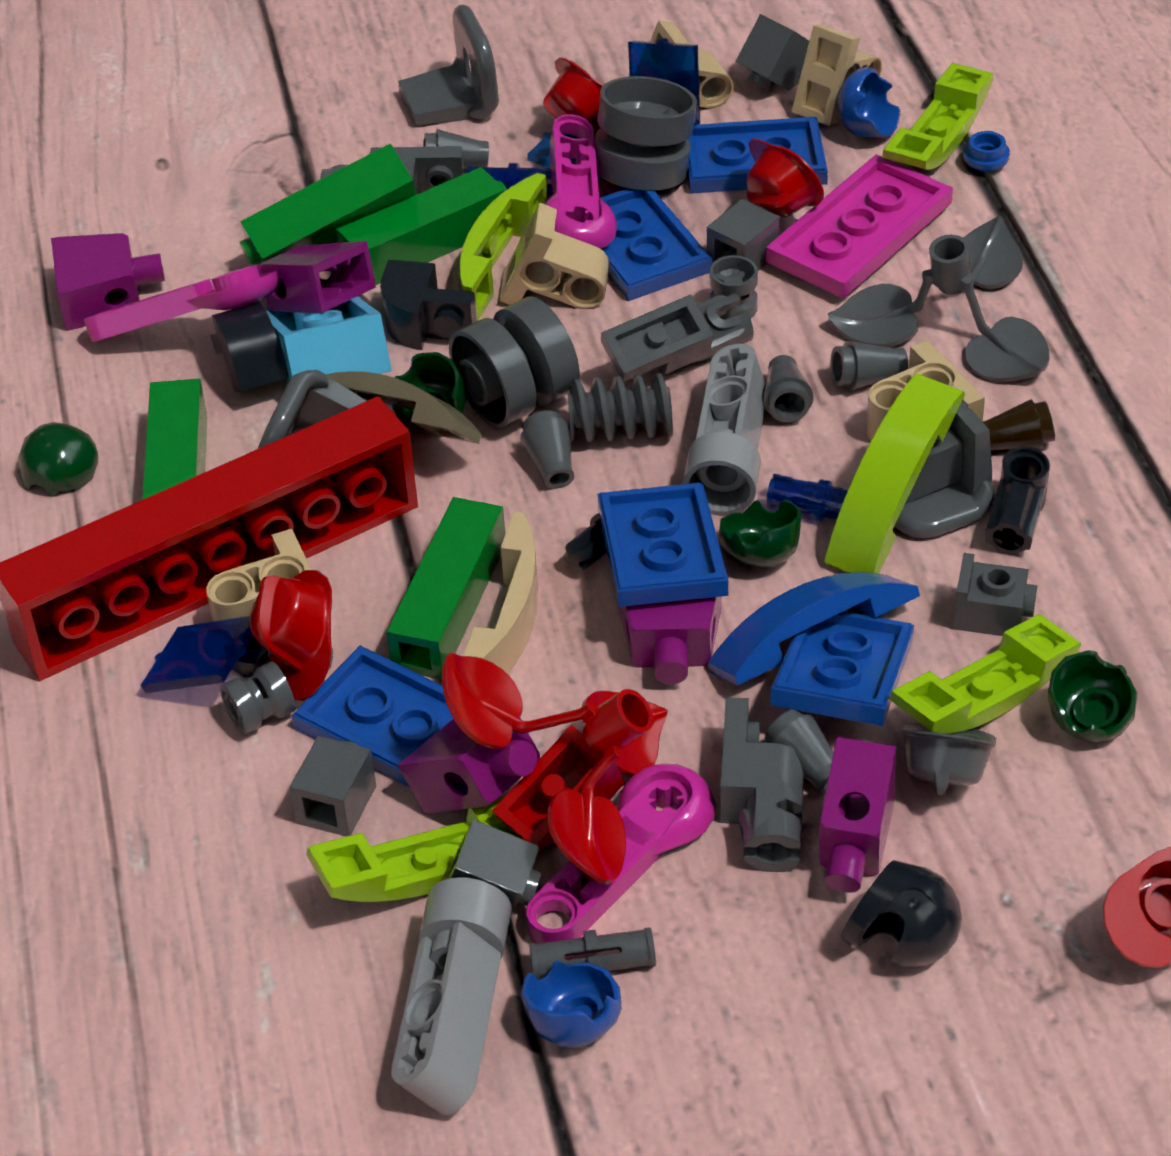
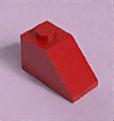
[492,724,625,849]

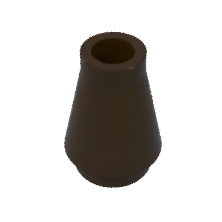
[982,399,1055,451]

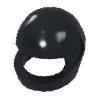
[841,860,962,967]

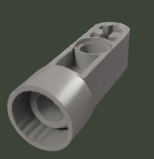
[683,343,766,516]
[391,877,512,1115]

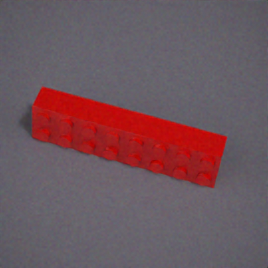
[0,396,418,682]

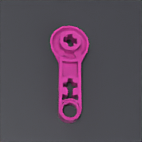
[545,114,617,249]
[83,265,279,342]
[526,763,716,944]

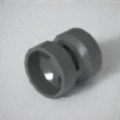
[710,255,758,318]
[220,661,296,735]

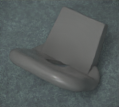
[398,5,499,126]
[257,370,366,449]
[894,385,994,538]

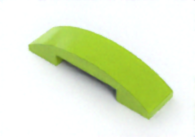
[882,63,994,170]
[460,173,547,321]
[824,373,965,574]
[889,614,1081,734]
[306,795,522,902]

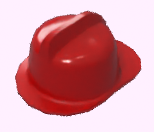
[543,57,604,132]
[746,138,824,218]
[250,570,332,701]
[1102,846,1171,968]

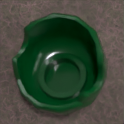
[392,352,467,434]
[18,422,99,496]
[719,500,801,568]
[1048,650,1138,743]

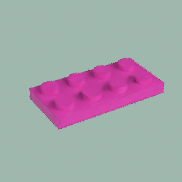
[766,154,953,299]

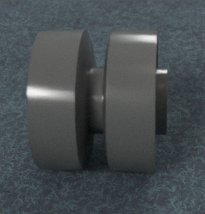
[595,76,697,190]
[449,296,580,428]

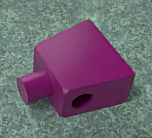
[51,233,165,331]
[257,241,376,313]
[619,596,722,684]
[397,717,540,813]
[819,737,896,893]

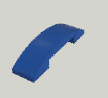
[708,572,920,686]

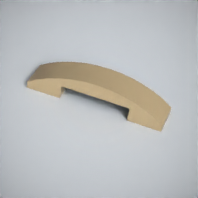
[463,511,538,673]

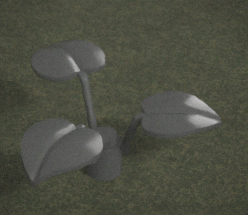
[828,216,1050,382]

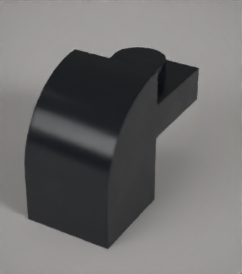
[380,259,477,350]
[210,302,289,392]

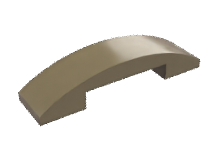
[325,371,482,444]

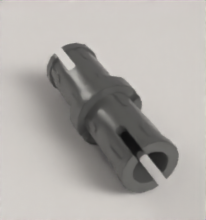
[529,927,656,980]

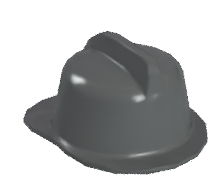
[901,723,997,796]

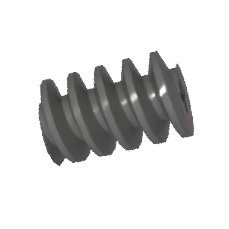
[568,373,673,443]

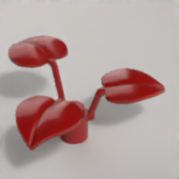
[442,651,668,885]

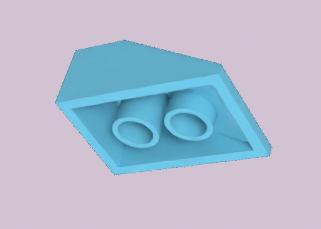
[265,296,392,385]

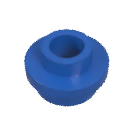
[963,131,1010,172]

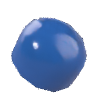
[838,68,900,138]
[521,960,622,1048]

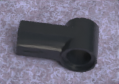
[985,447,1050,556]

